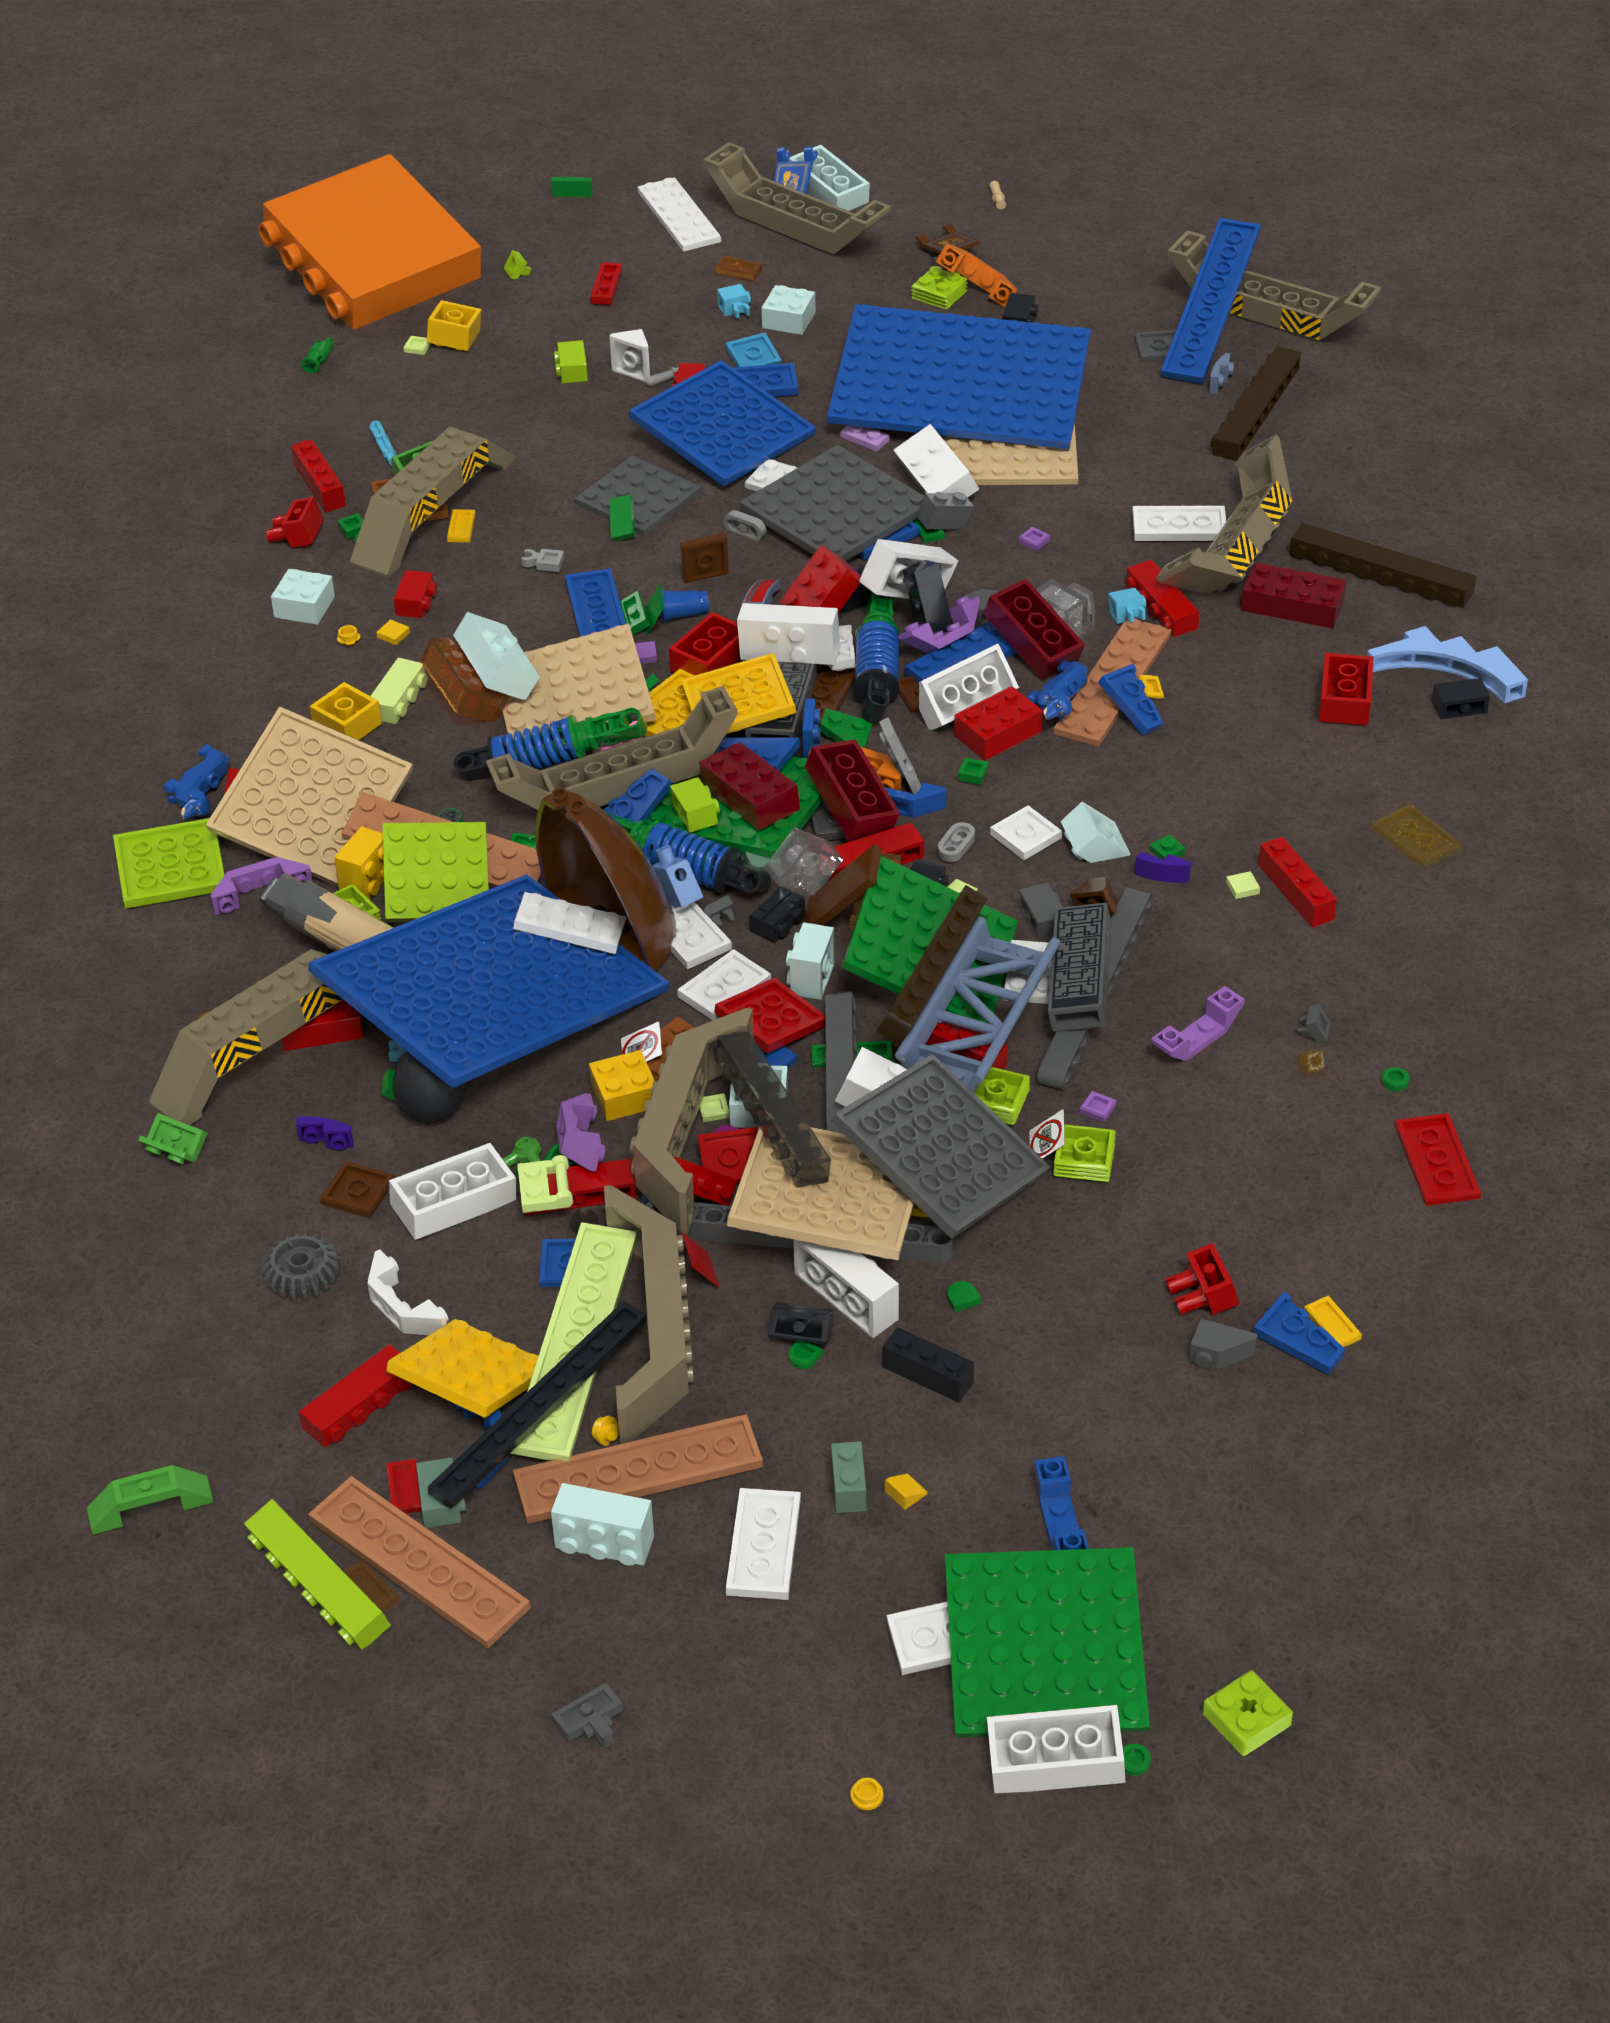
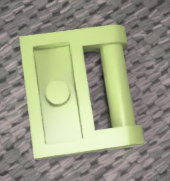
[518,1155,573,1213]

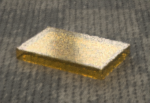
[1371,803,1462,869]

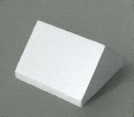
[610,329,650,382]

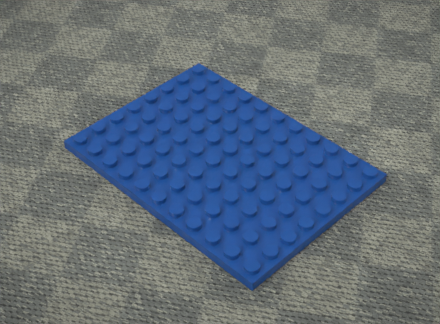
[827,304,1091,449]
[308,874,670,1088]

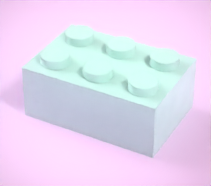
[551,1483,654,1566]

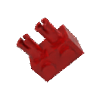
[266,496,324,548]
[1165,1243,1239,1316]

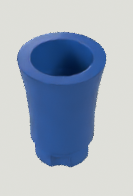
[660,590,709,622]

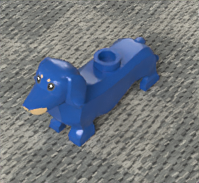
[1026,660,1088,720]
[163,744,229,820]

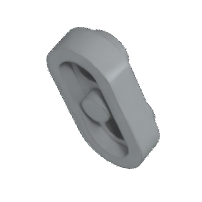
[723,510,766,541]
[938,822,975,862]

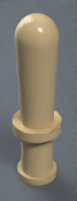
[989,181,1006,209]

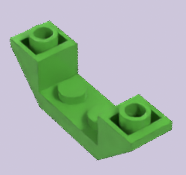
[87,1465,214,1535]

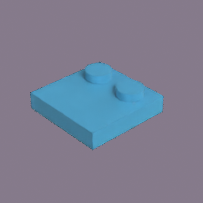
[725,333,782,367]

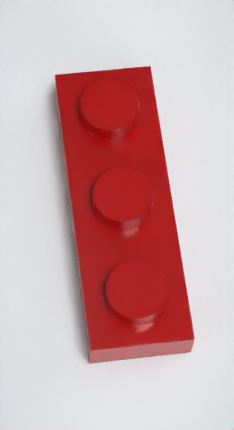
[590,262,623,305]
[674,1157,737,1206]

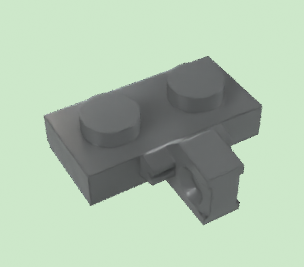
[551,1683,623,1749]

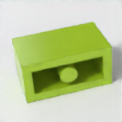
[554,340,588,383]
[670,777,720,832]

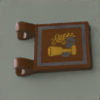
[915,224,980,255]

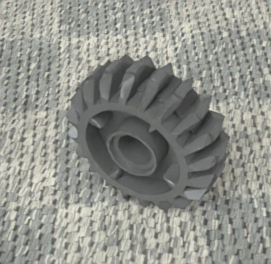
[262,1231,340,1302]

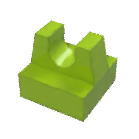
[504,250,532,279]

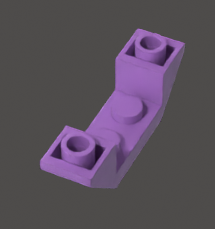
[898,595,980,653]
[211,857,313,915]
[1151,986,1245,1061]
[556,1093,605,1171]

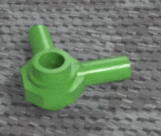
[502,1137,542,1168]

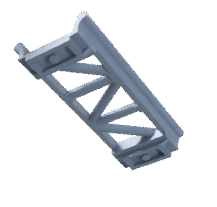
[895,916,1060,1093]

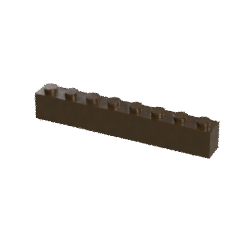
[1210,346,1301,461]
[1289,523,1476,608]
[876,885,987,1045]

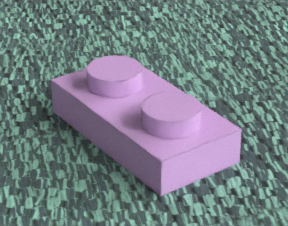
[840,425,889,452]

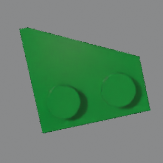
[820,708,873,748]

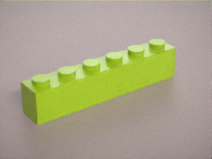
[244,1499,391,1650]

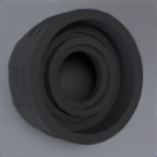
[393,1052,466,1123]

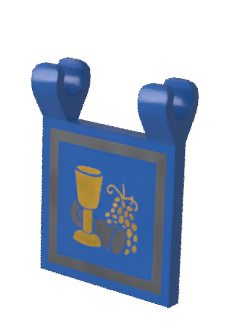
[774,146,818,194]

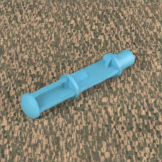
[369,421,397,466]

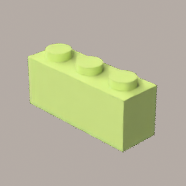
[371,658,428,724]

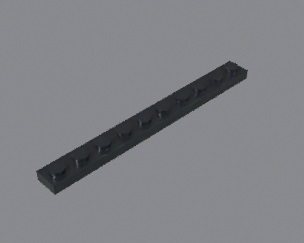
[428,1301,646,1509]

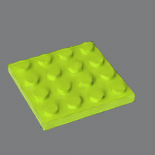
[113,818,225,909]
[382,822,489,923]

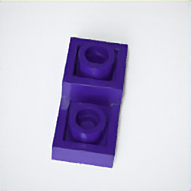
[1135,851,1191,883]
[296,1116,354,1150]

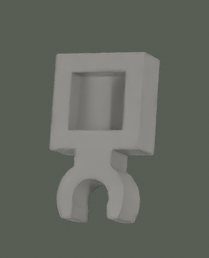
[521,549,564,572]

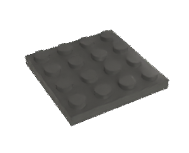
[574,455,702,536]

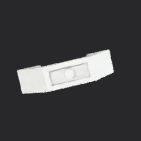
[367,1249,449,1335]

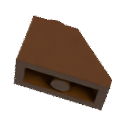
[1070,877,1117,914]

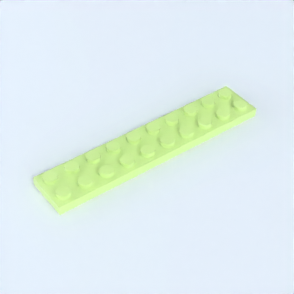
[510,1222,637,1461]

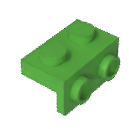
[138,1113,208,1164]

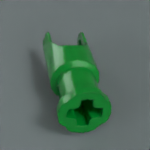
[301,337,334,373]

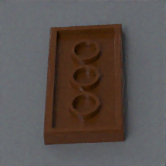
[812,664,855,728]
[804,844,882,926]

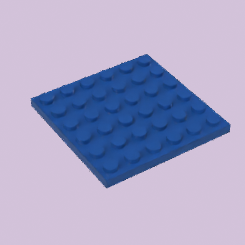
[629,360,816,486]

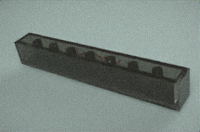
[713,1031,831,1188]

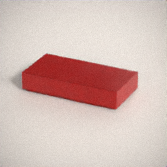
[386,1459,422,1514]

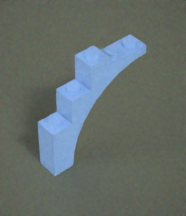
[1367,626,1528,703]

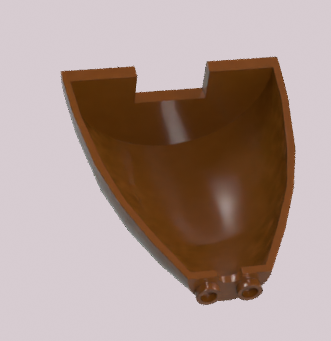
[535,788,677,971]

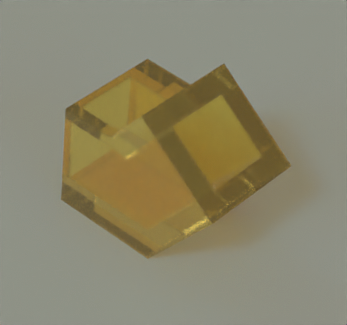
[1298,1049,1325,1075]

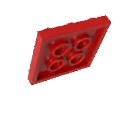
[714,977,826,1053]

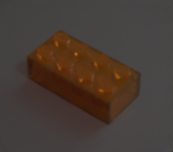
[420,636,509,721]

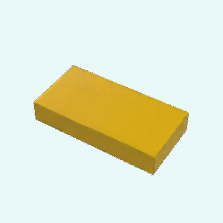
[447,510,476,542]
[1304,1295,1362,1347]

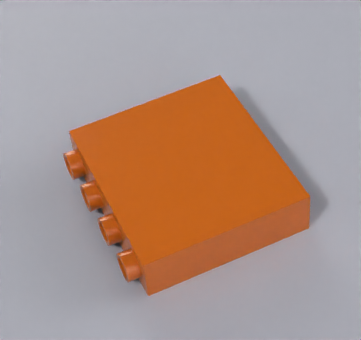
[258,154,481,330]

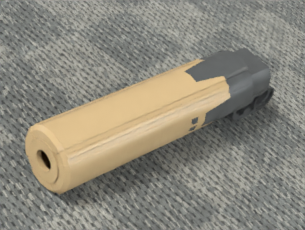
[259,873,393,951]

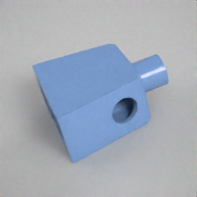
[652,845,703,908]

